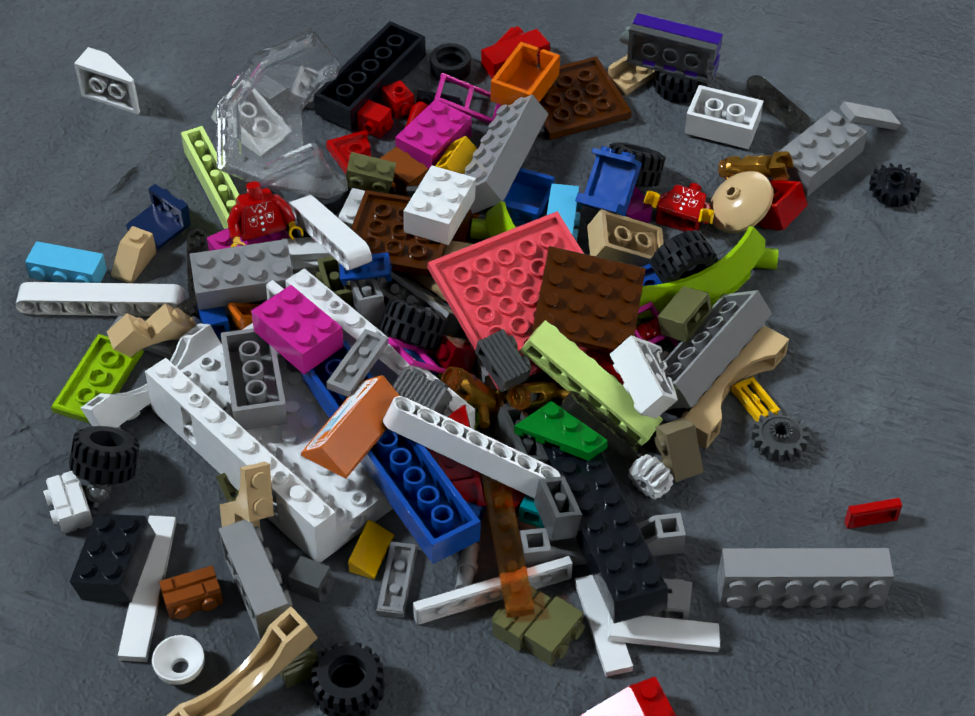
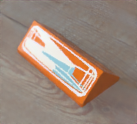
[301,375,400,479]

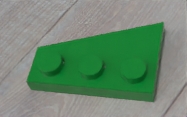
[514,401,608,461]

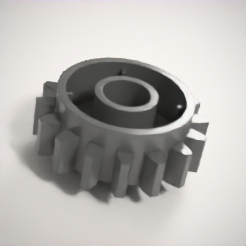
[751,410,809,463]

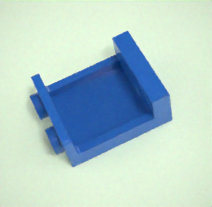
[575,146,642,216]
[492,168,555,226]

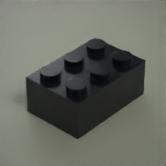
[70,514,156,602]

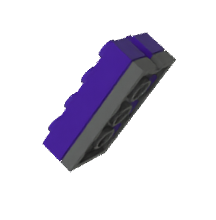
[620,13,723,84]

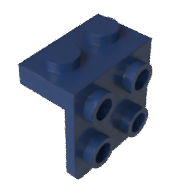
[126,184,191,249]

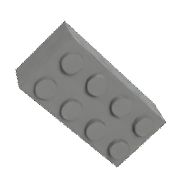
[778,110,867,196]
[190,239,293,310]
[221,328,288,430]
[219,519,293,641]

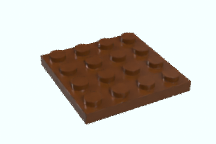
[539,56,632,140]
[351,190,447,277]
[531,246,646,354]

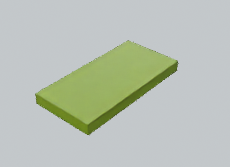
[51,334,144,424]

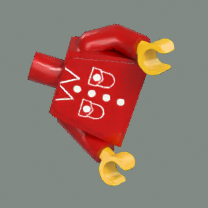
[227,181,304,248]
[643,183,714,232]

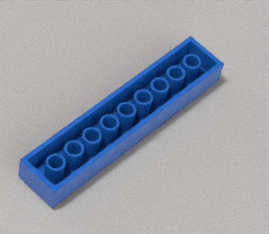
[301,340,481,564]

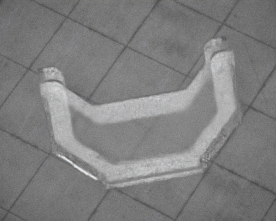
[216,27,348,199]

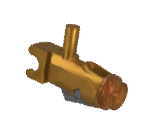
[718,151,794,181]
[441,367,511,428]
[507,378,578,410]

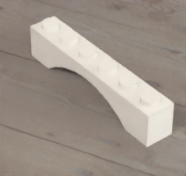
[81,323,221,429]

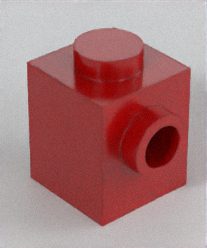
[382,80,415,119]
[357,100,393,138]

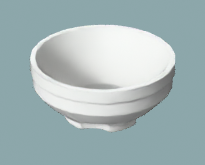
[152,635,204,685]

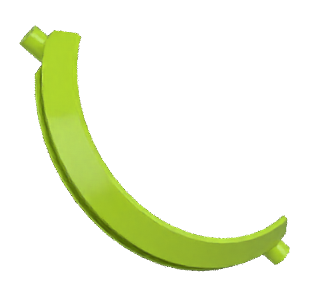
[470,201,779,326]

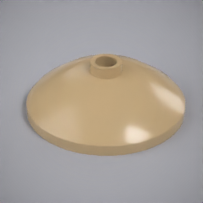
[710,171,773,234]

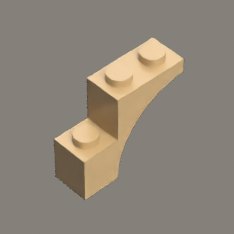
[107,303,202,357]
[220,461,274,528]

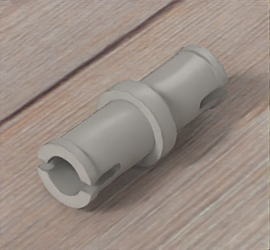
[454,543,480,590]

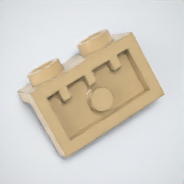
[608,55,654,96]

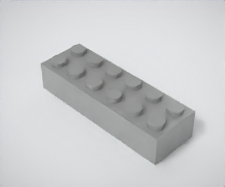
[464,95,548,214]
[664,290,772,410]
[717,548,894,608]

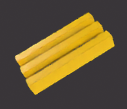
[731,376,780,422]

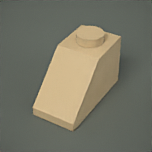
[111,226,157,284]

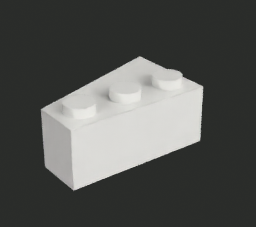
[610,335,678,419]

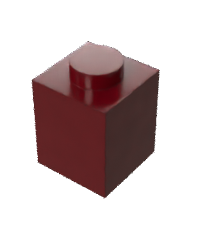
[434,335,478,373]

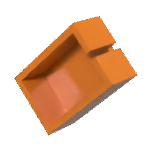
[491,42,560,106]

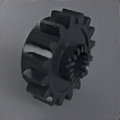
[869,163,921,207]

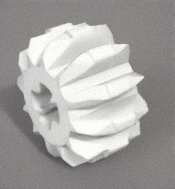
[628,454,674,499]

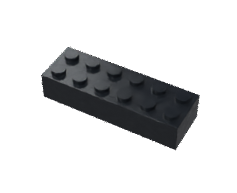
[314,21,426,131]

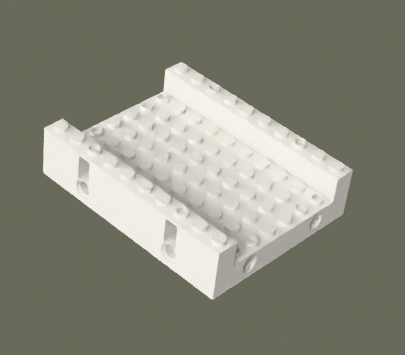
[145,268,475,563]

